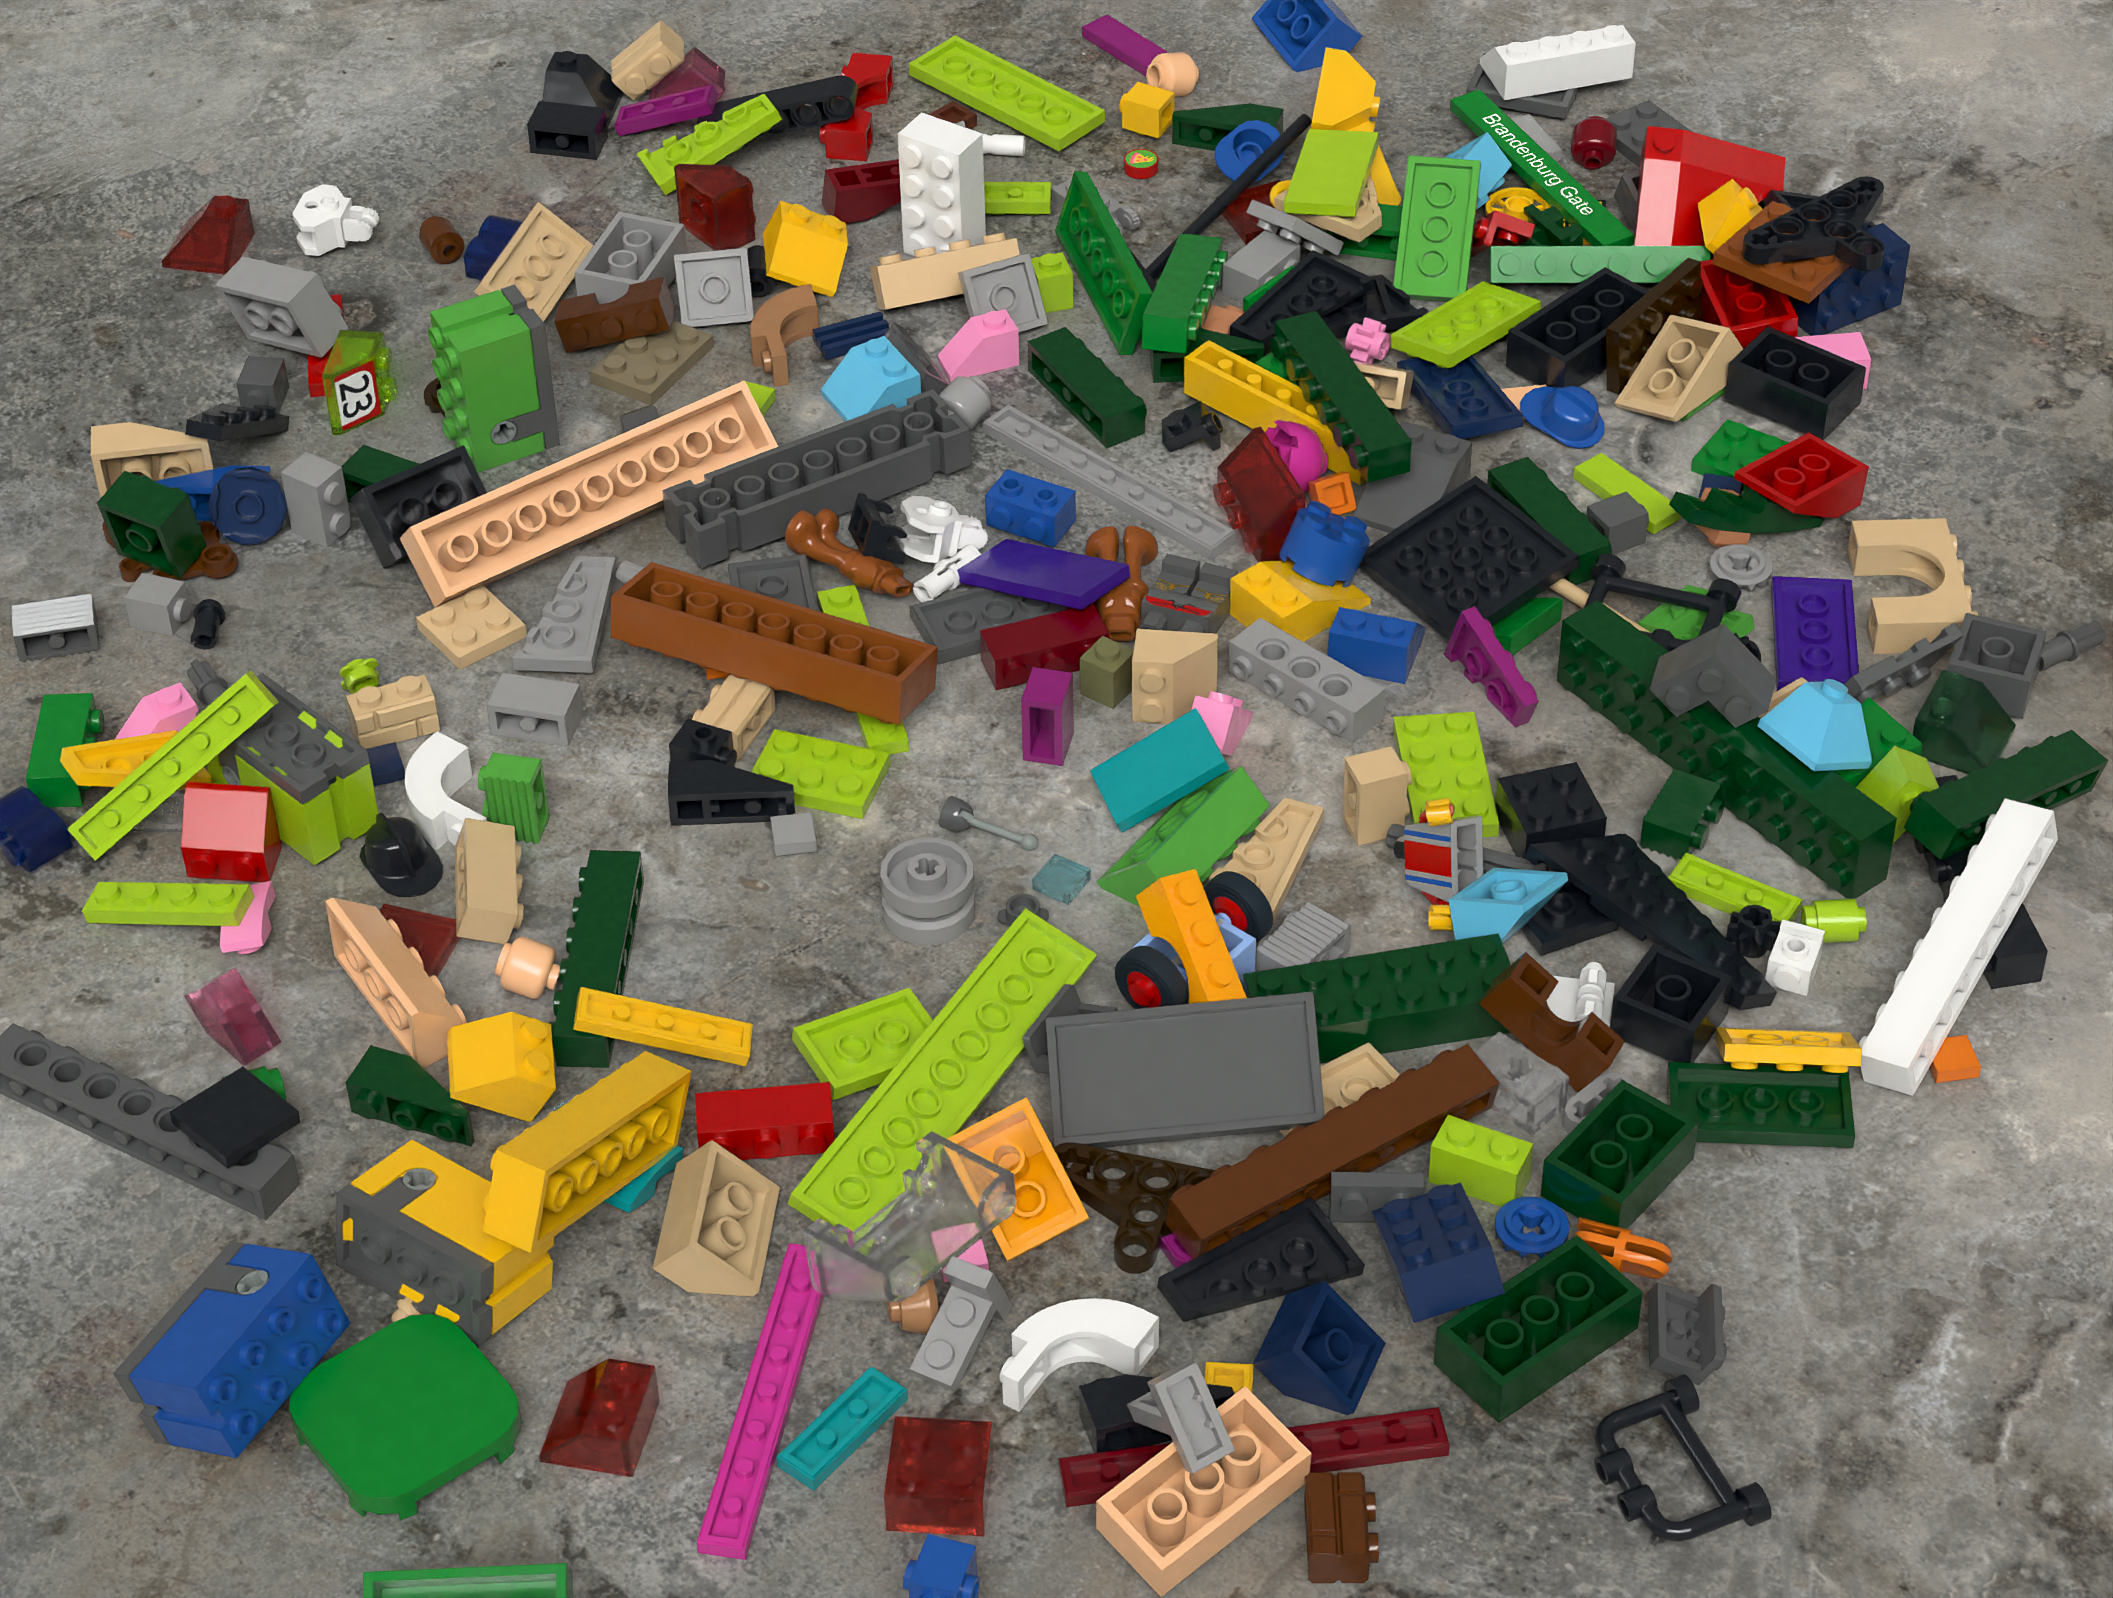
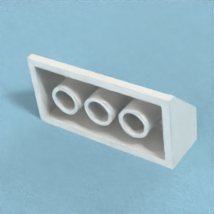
[1480,25,1636,101]

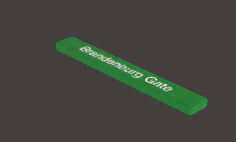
[1450,89,1634,246]

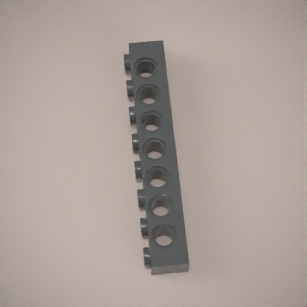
[0,1023,300,1220]

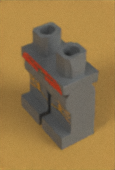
[1140,553,1238,634]

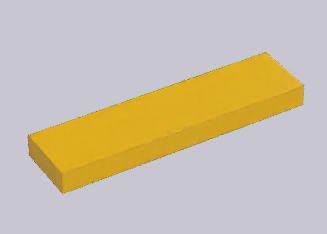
[573,987,753,1066]

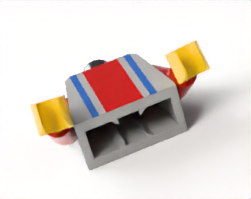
[1394,798,1483,931]

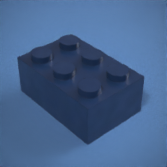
[1789,223,1910,336]
[1372,1182,1505,1323]

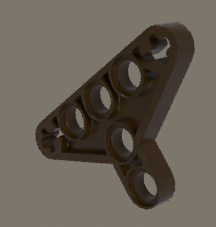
[1054,1142,1215,1274]

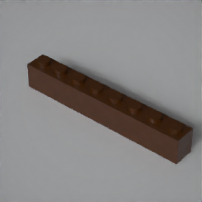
[1165,1044,1500,1259]

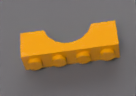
[1136,869,1247,1004]

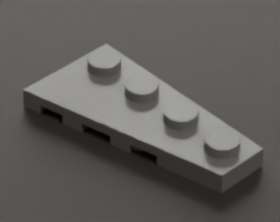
[512,556,617,673]

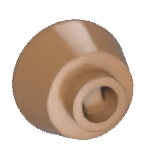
[887,1271,939,1335]

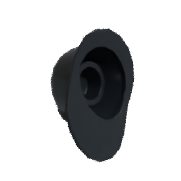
[360,813,443,897]

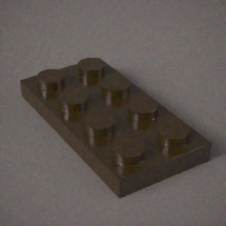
[1606,258,1703,395]

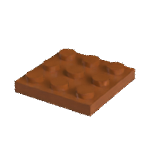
[1713,201,1864,304]

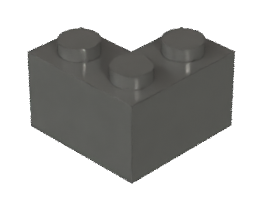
[1650,624,1776,728]

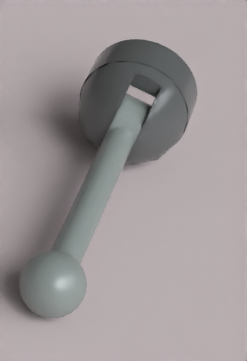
[939,796,1038,851]

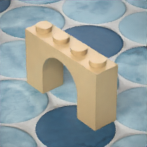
[1847,518,1978,654]

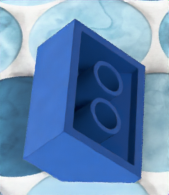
[1252,0,1363,72]

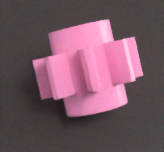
[1345,317,1391,364]

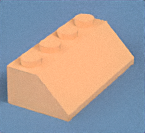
[325,898,467,1069]

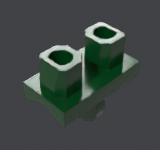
[1519,204,1583,246]

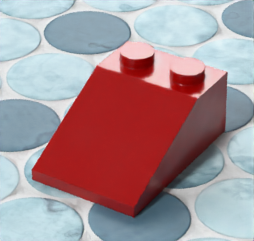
[1734,432,1869,518]

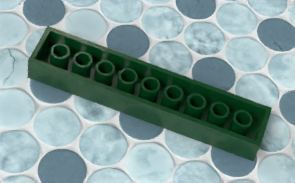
[1557,600,1897,899]

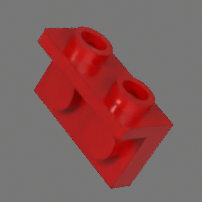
[1471,210,1535,257]

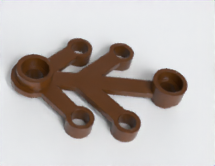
[102,521,238,582]

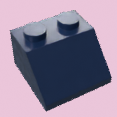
[1253,1281,1386,1415]

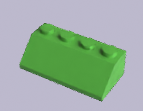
[1096,766,1270,907]

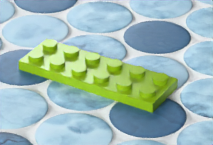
[909,35,1105,151]

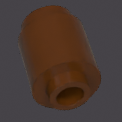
[419,216,464,264]

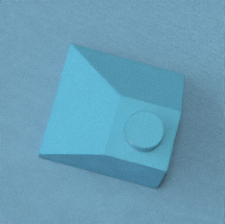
[1758,679,1872,771]
[1448,868,1568,943]

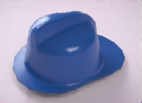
[1214,120,1285,183]
[1520,386,1604,449]

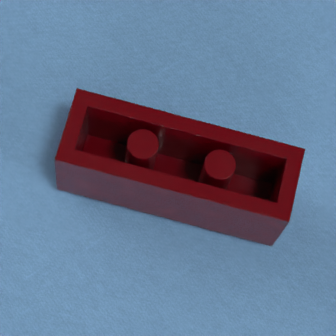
[980,604,1110,690]

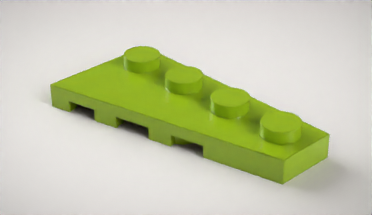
[636,94,782,196]

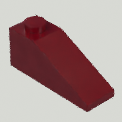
[822,159,901,224]

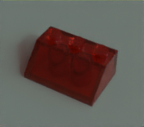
[1213,427,1306,563]

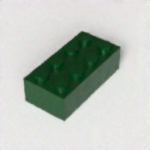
[1434,1235,1643,1423]

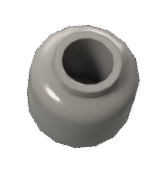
[939,376,992,430]

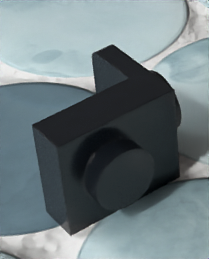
[1162,401,1223,453]

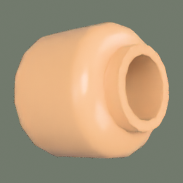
[1146,52,1199,97]
[495,937,560,1000]

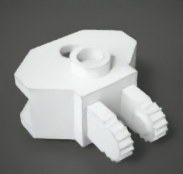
[292,184,380,256]
[895,496,988,563]

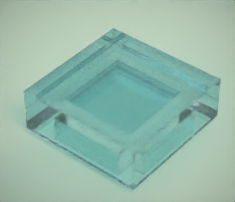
[1032,854,1091,905]

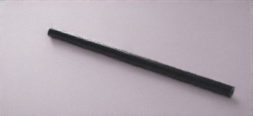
[1146,114,1312,280]

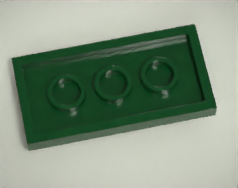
[1667,1062,1855,1148]

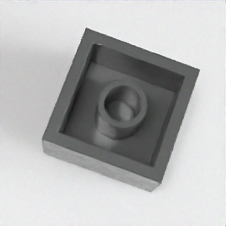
[1942,613,2047,719]

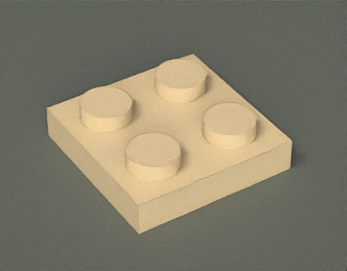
[416,585,527,670]

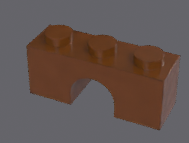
[554,277,676,353]
[1479,952,1625,1092]

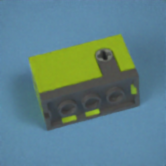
[196,673,378,866]

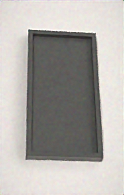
[1046,992,1325,1148]

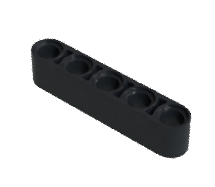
[694,75,858,141]

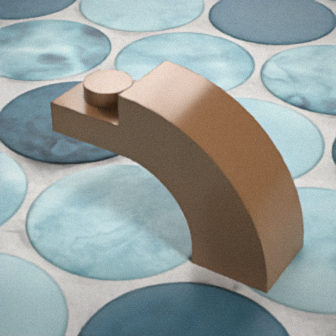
[750,284,819,387]

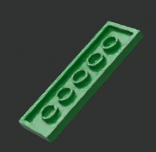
[1055,171,1153,355]

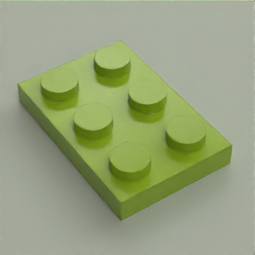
[751,729,891,819]
[792,987,933,1100]

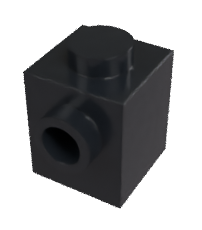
[669,719,737,767]

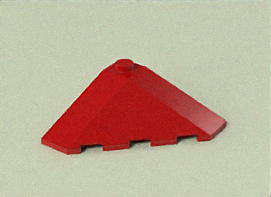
[1633,126,1786,246]

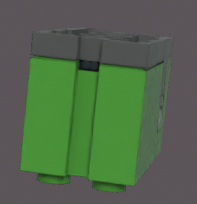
[428,284,560,473]

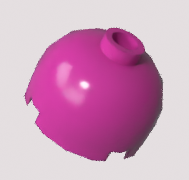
[1258,420,1328,498]

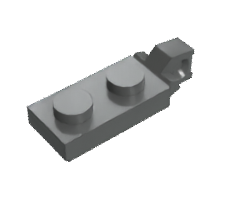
[881,322,949,395]

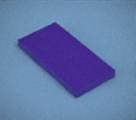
[957,539,1130,610]
[1771,576,1859,691]

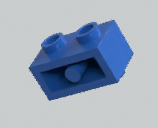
[985,469,1076,547]
[903,1534,980,1598]

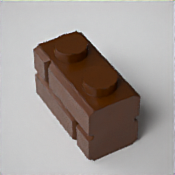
[1304,1472,1379,1583]

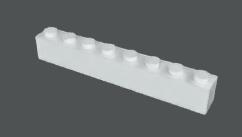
[1859,799,2058,1096]

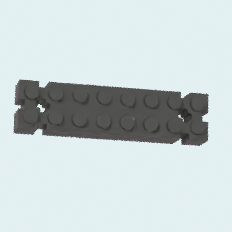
[662,389,972,568]

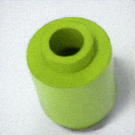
[1801,899,1867,943]

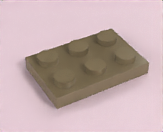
[590,320,714,405]

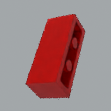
[695,1082,835,1160]

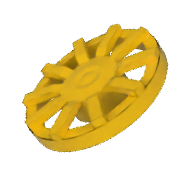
[1485,187,1551,222]

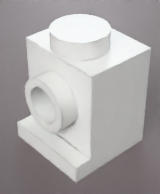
[1765,920,1825,996]

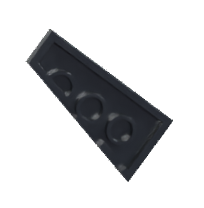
[1229,250,1374,348]
[185,403,290,441]
[1157,1197,1365,1322]

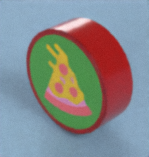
[1124,149,1158,180]

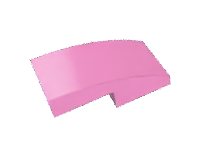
[220,881,276,954]

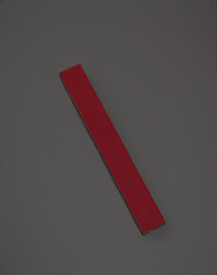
[1058,1407,1450,1507]

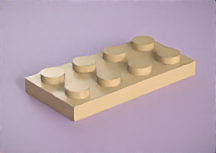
[473,202,594,322]

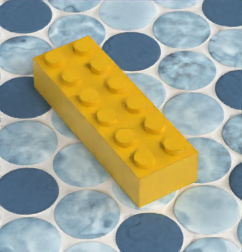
[483,1051,692,1253]

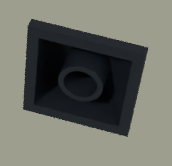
[542,51,624,129]

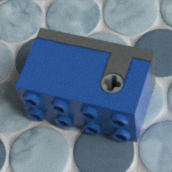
[113,1241,351,1458]

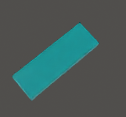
[776,1366,908,1491]

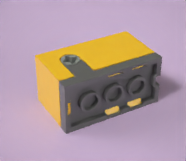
[336,1139,554,1345]

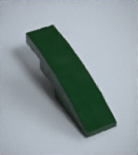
[1669,486,1824,533]

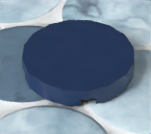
[208,467,288,545]

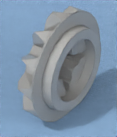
[1709,544,1773,592]

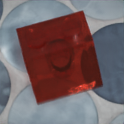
[674,164,756,251]
[539,1358,660,1477]

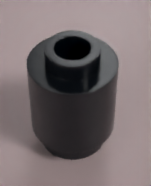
[747,245,775,297]

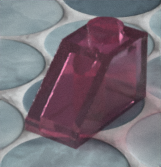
[649,47,726,102]
[184,967,282,1066]

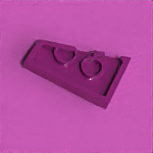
[1443,606,1539,728]

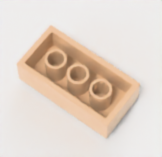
[1096,1386,1312,1597]

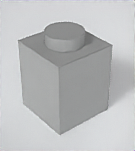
[124,573,192,636]

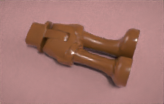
[785,508,913,597]
[1085,526,1158,641]

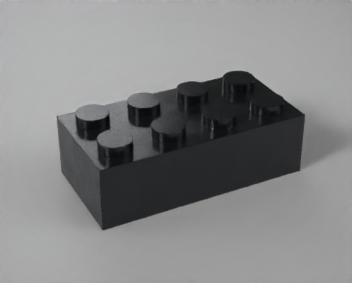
[1506,267,1649,388]

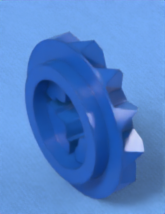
[1495,1197,1569,1259]

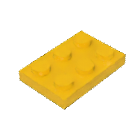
[1715,1027,1862,1073]

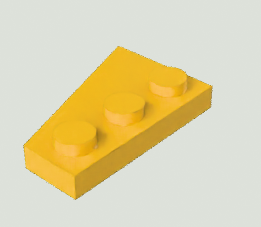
[60,730,212,790]

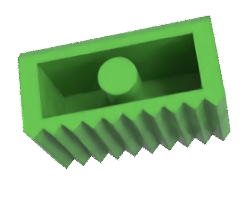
[478,752,550,845]

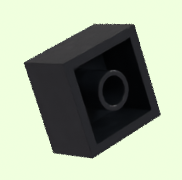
[1495,762,1607,864]
[1610,944,1733,1063]

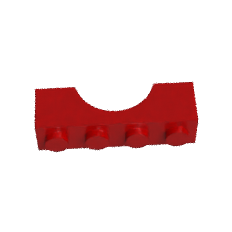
[820,53,894,162]

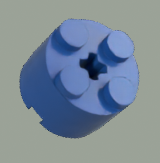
[1279,501,1370,587]

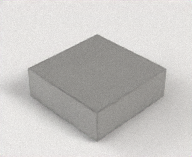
[770,812,817,856]

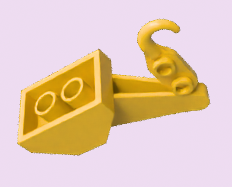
[1269,47,1402,208]

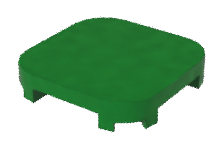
[289,1314,522,1520]

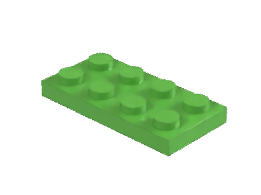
[1393,155,1481,302]

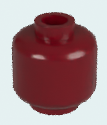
[1571,116,1617,170]

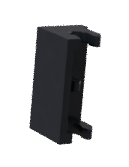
[848,493,907,564]

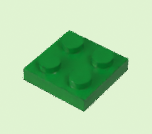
[1691,419,1789,491]

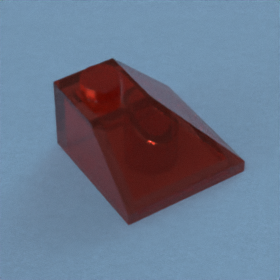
[161,195,255,275]

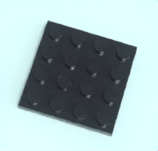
[1359,476,1579,641]

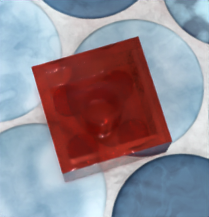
[884,1416,993,1537]

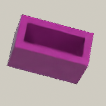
[1021,667,1074,766]

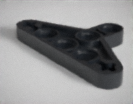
[1742,176,1885,271]

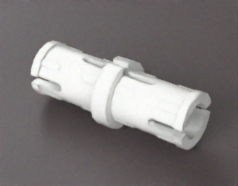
[913,545,981,602]

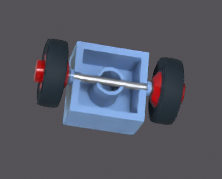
[1115,871,1273,1009]

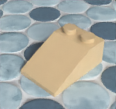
[1615,315,1743,422]
[91,422,214,498]

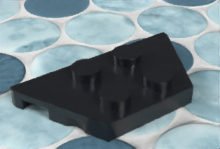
[1322,274,1429,338]

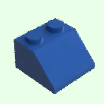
[1328,607,1425,684]

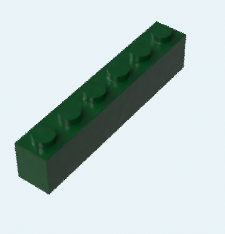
[1271,311,1412,483]
[1904,730,2109,860]
[549,850,644,1068]

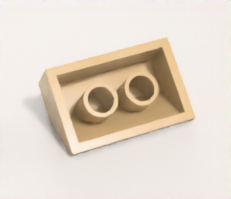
[653,1140,780,1297]

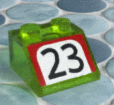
[322,330,397,436]

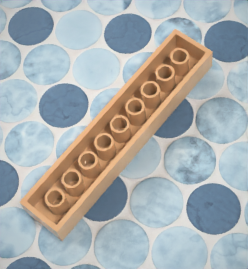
[400,380,778,607]

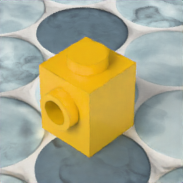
[1119,82,1175,139]

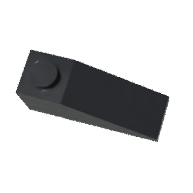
[668,760,796,826]
[1079,1374,1235,1453]

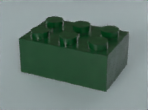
[1540,1080,1699,1229]

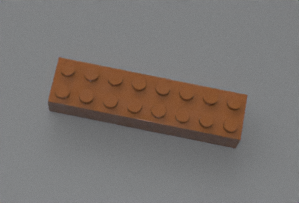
[611,562,938,725]

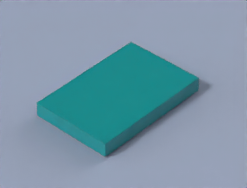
[1090,708,1230,833]

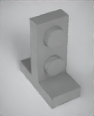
[910,1256,1012,1392]
[1127,1360,1235,1474]

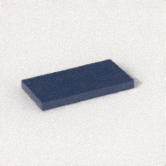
[1397,355,1523,439]

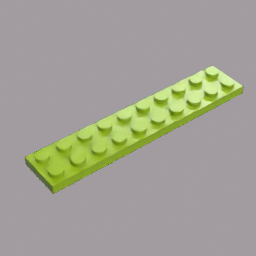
[787,908,1097,1254]

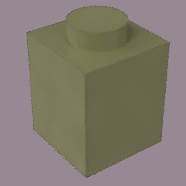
[1080,636,1134,709]

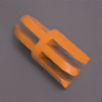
[1573,1217,1673,1279]

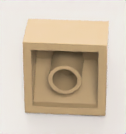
[1132,629,1218,724]

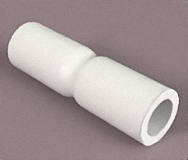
[983,134,1025,157]

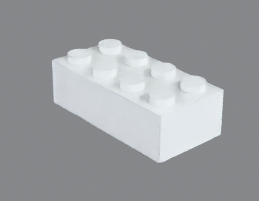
[898,113,986,257]

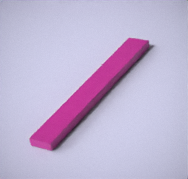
[697,1243,835,1560]

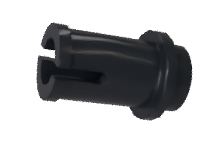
[190,599,225,650]

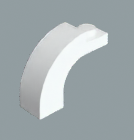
[405,731,487,850]
[1000,1298,1159,1412]

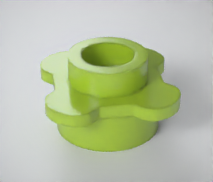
[339,658,380,694]

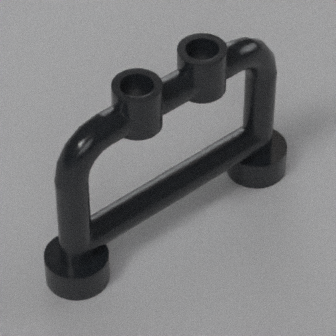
[1583,554,1741,652]
[1594,1374,1772,1542]

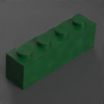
[1028,327,1147,449]
[1487,457,1612,585]

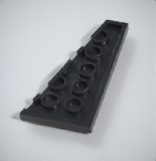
[1524,834,1777,1010]

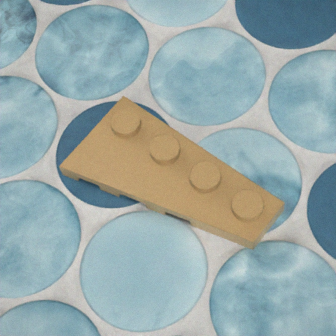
[1209,798,1324,923]

